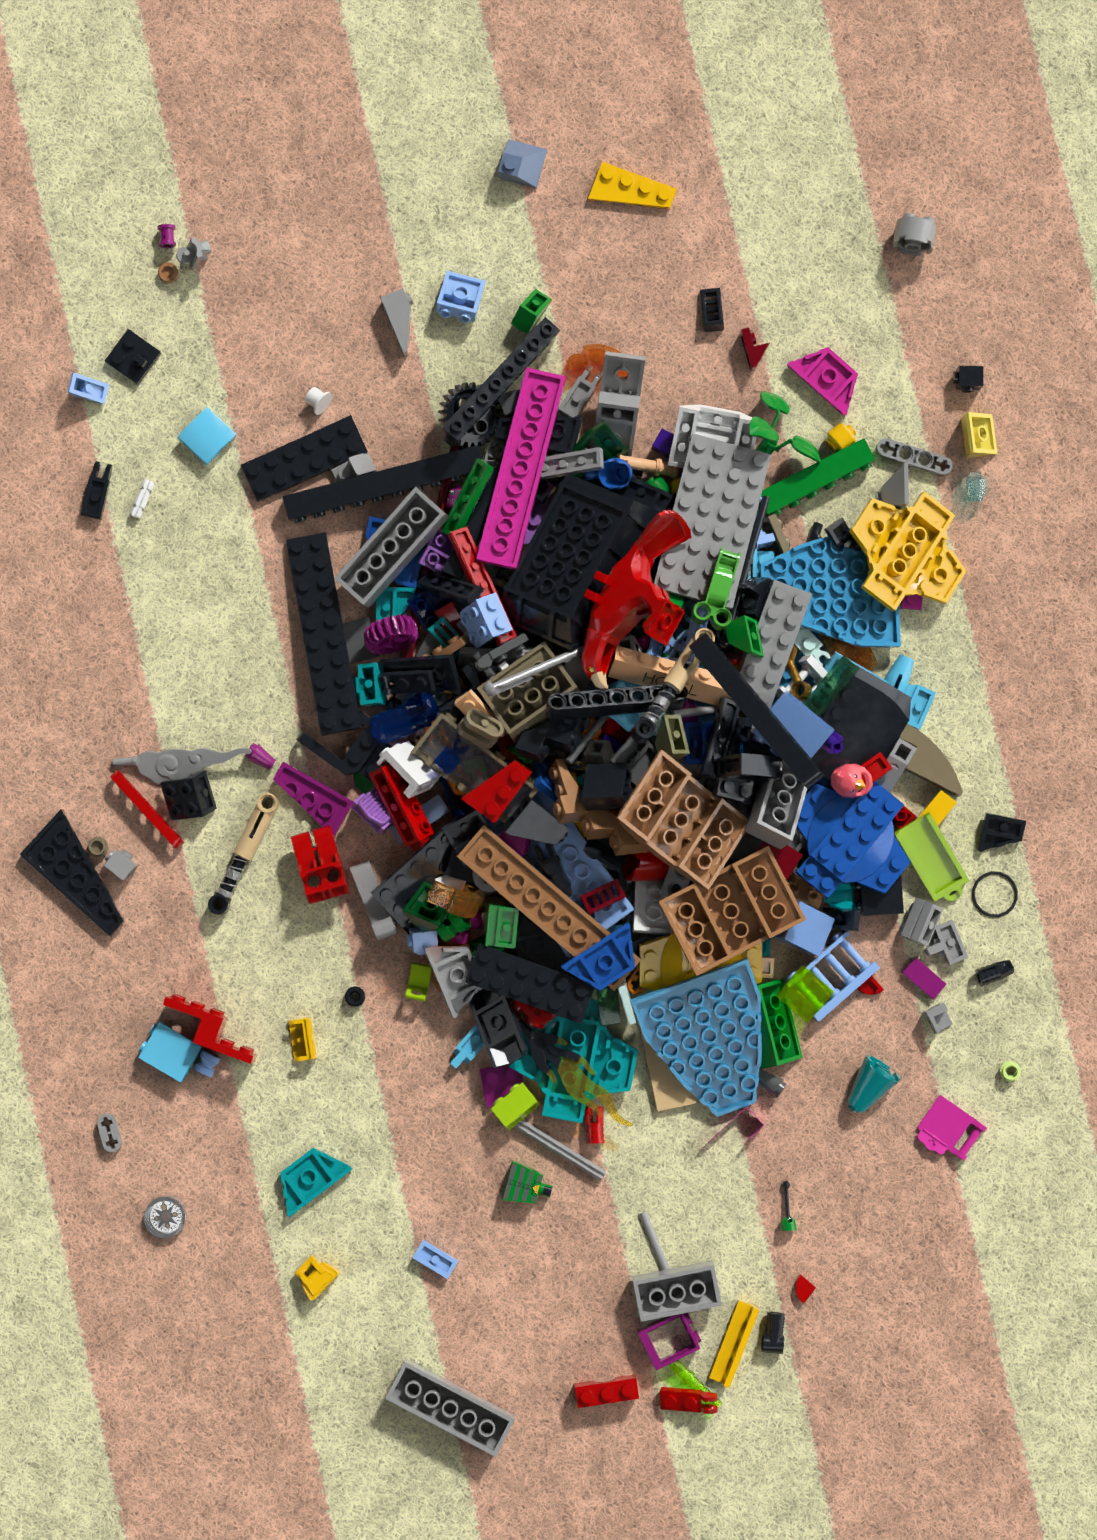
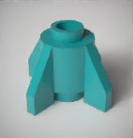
[824,882,857,912]

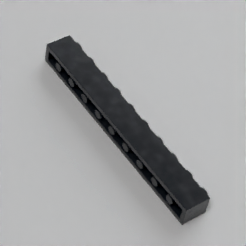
[282,445,484,523]

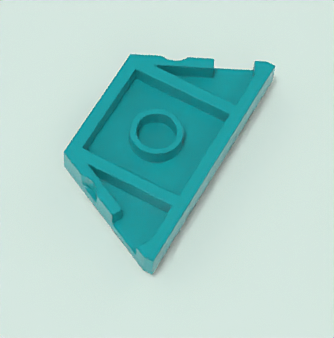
[280,1147,353,1217]

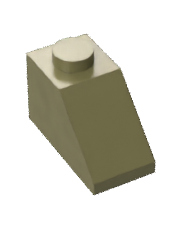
[655,715,690,762]

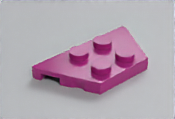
[787,347,858,417]

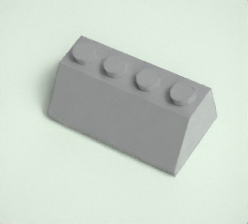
[632,1260,722,1322]

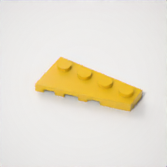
[588,162,677,209]

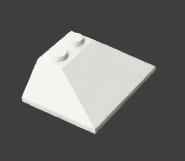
[668,404,757,468]

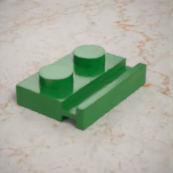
[485,904,519,948]

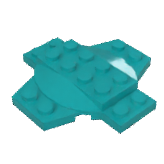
[510,999,638,1123]

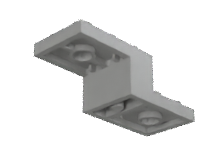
[592,351,646,457]

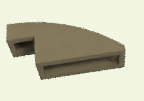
[899,724,963,797]

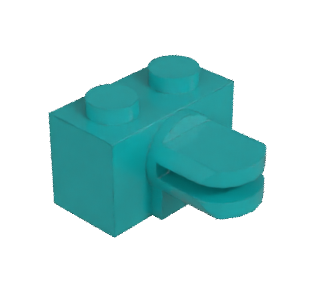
[353,662,387,708]

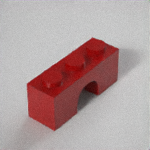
[574,1374,639,1408]

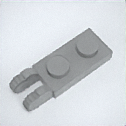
[558,365,602,418]

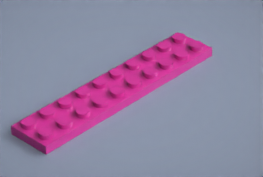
[476,367,566,570]

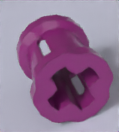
[157,224,176,248]

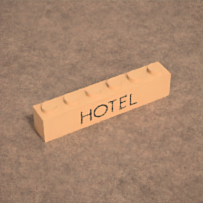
[608,646,731,706]

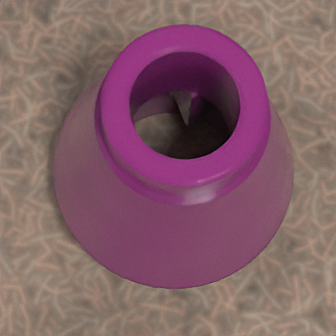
[244,743,276,770]

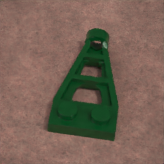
[548,420,628,487]

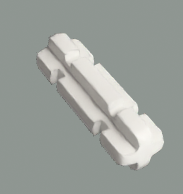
[130,479,154,518]

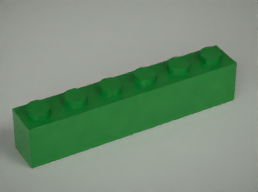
[759,438,875,517]

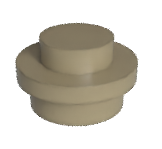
[88,837,108,857]

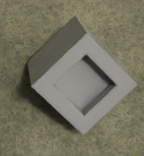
[923,1002,952,1034]

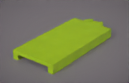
[894,812,970,902]

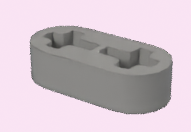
[97,1113,122,1152]

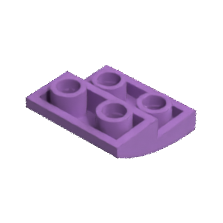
[418,529,454,574]

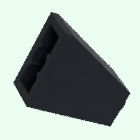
[502,795,569,845]

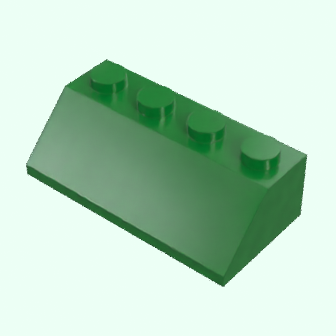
[757,978,803,1069]

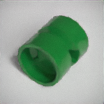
[435,904,471,942]

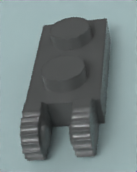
[474,633,528,672]

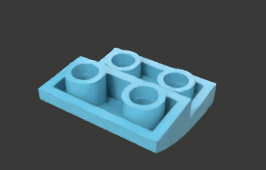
[177,407,236,466]

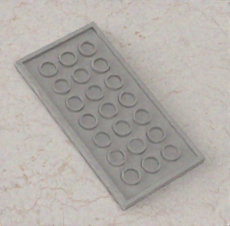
[653,433,771,610]

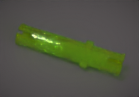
[669,1360,722,1408]

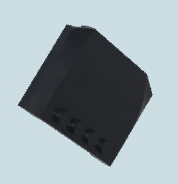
[811,662,911,793]

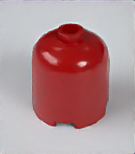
[622,852,670,882]

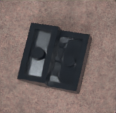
[442,809,491,866]

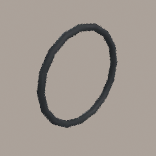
[972,871,1018,917]

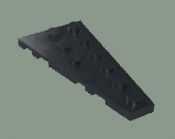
[19,809,125,936]

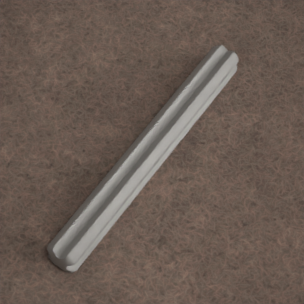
[515,1120,606,1180]

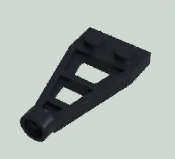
[712,717,754,805]

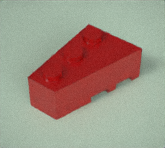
[461,759,532,823]

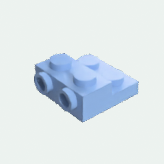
[436,271,486,323]

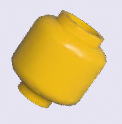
[825,423,856,453]

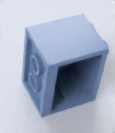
[752,690,834,758]

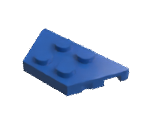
[561,922,635,990]

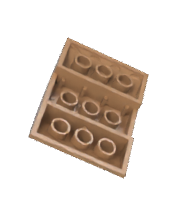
[616,750,749,890]
[658,846,806,976]

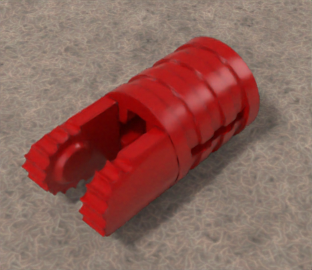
[585,1106,605,1144]

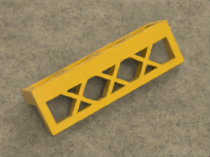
[709,1300,759,1388]

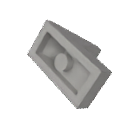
[331,452,376,482]

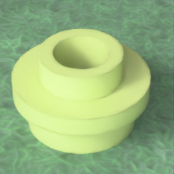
[1000,1061,1021,1082]

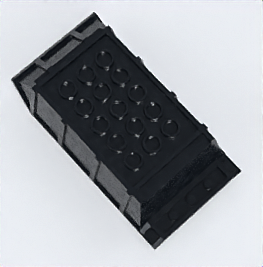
[502,473,673,651]

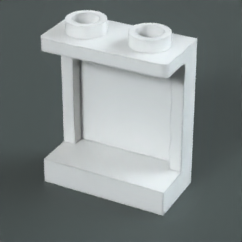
[376,741,441,798]

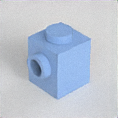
[406,927,438,955]

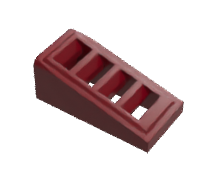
[580,879,626,915]

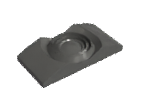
[609,736,657,787]

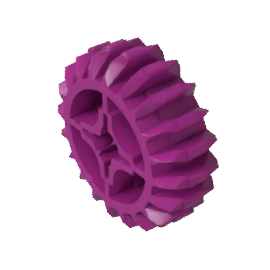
[363,614,418,655]

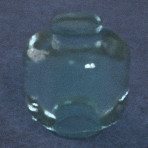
[962,472,988,501]

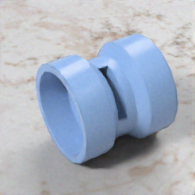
[193,1050,221,1077]

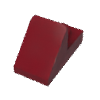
[740,327,770,372]

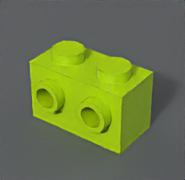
[491,1082,541,1131]

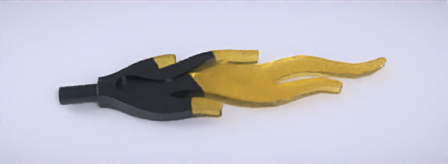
[518,1019,633,1126]

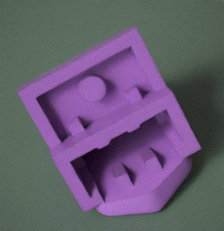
[350,786,393,835]

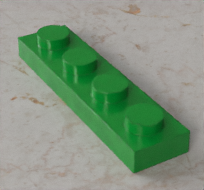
[441,458,494,534]

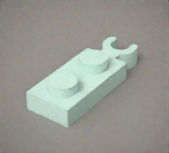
[794,627,831,665]

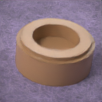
[158,262,179,284]

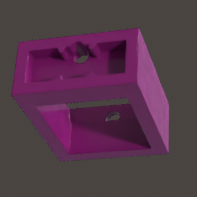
[637,1313,702,1371]

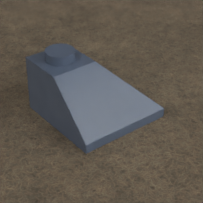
[498,139,547,188]

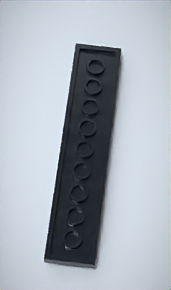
[286,532,362,736]

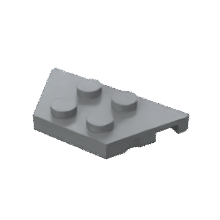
[423,946,481,1018]

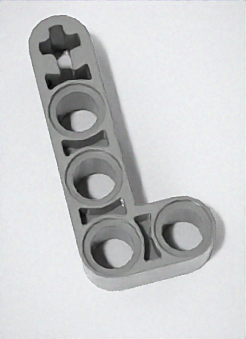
[350,860,398,941]

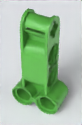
[691,547,741,631]

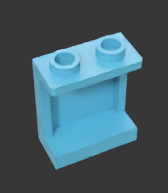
[138,1021,204,1083]

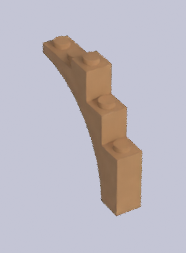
[549,758,650,856]

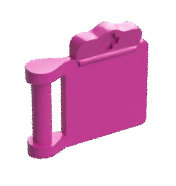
[917,1095,987,1161]

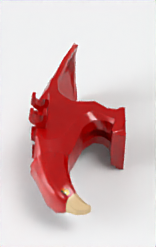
[581,510,692,689]

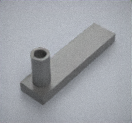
[540,447,604,480]

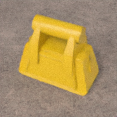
[295,1255,340,1301]

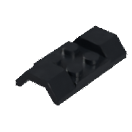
[469,989,527,1069]

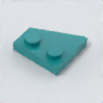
[376,587,416,622]

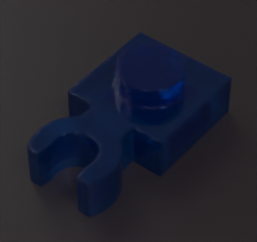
[433,738,469,776]

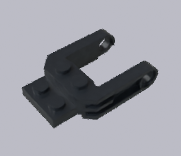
[296,710,393,781]

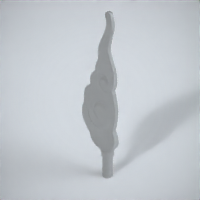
[113,748,252,784]

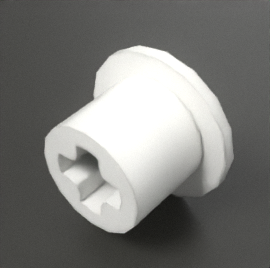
[305,387,332,415]

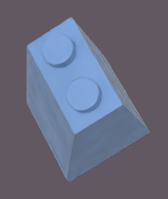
[772,900,835,957]

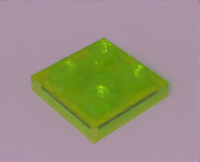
[776,965,834,1023]

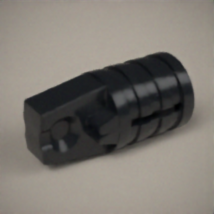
[975,960,1014,987]

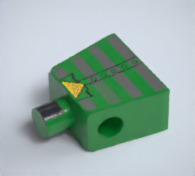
[502,1160,553,1203]

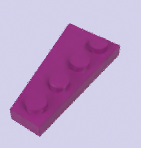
[273,762,354,837]

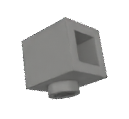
[104,849,139,881]

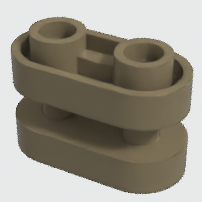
[457,709,504,749]

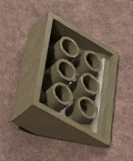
[477,641,580,743]

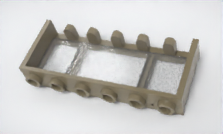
[411,712,538,823]

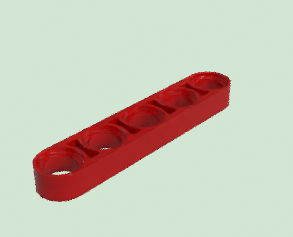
[110,769,185,849]

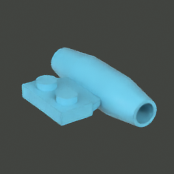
[884,655,936,730]

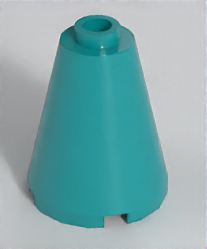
[847,1055,900,1113]

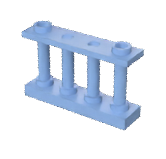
[785,930,880,1022]

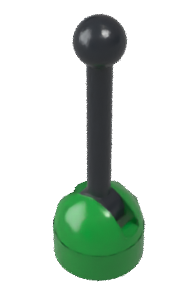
[780,1181,797,1231]

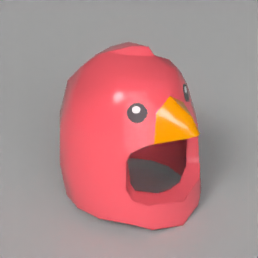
[830,764,873,798]

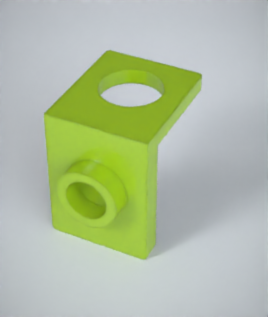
[405,962,432,1001]

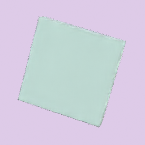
[617,979,637,1024]

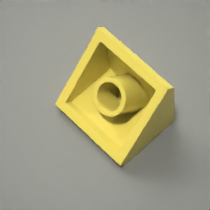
[961,412,997,458]

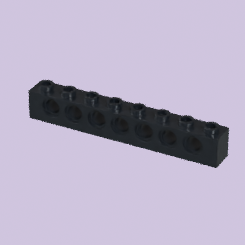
[438,317,560,448]

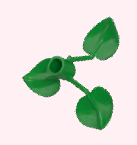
[749,391,821,463]

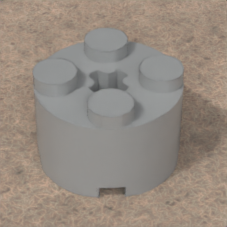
[893,213,936,256]

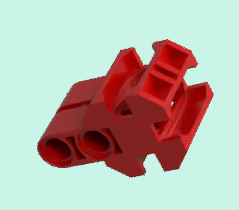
[291,825,350,904]

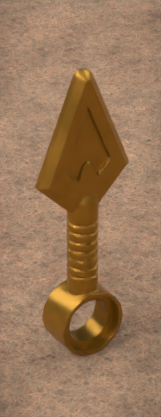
[786,646,812,701]

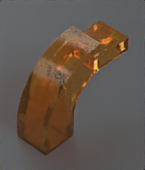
[566,344,628,377]
[426,881,485,918]

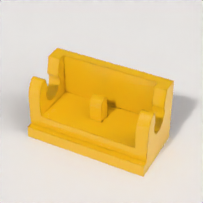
[288,1017,317,1062]

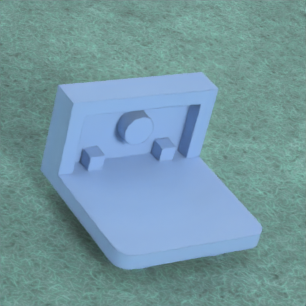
[460,593,513,649]

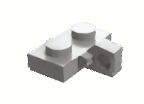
[924,919,968,965]

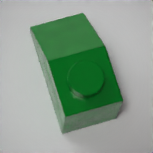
[511,289,552,334]
[726,615,764,658]

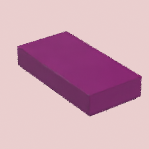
[902,957,946,999]

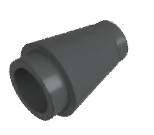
[758,1070,787,1098]

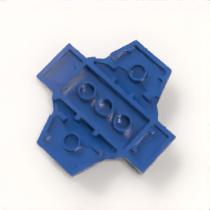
[795,781,911,899]

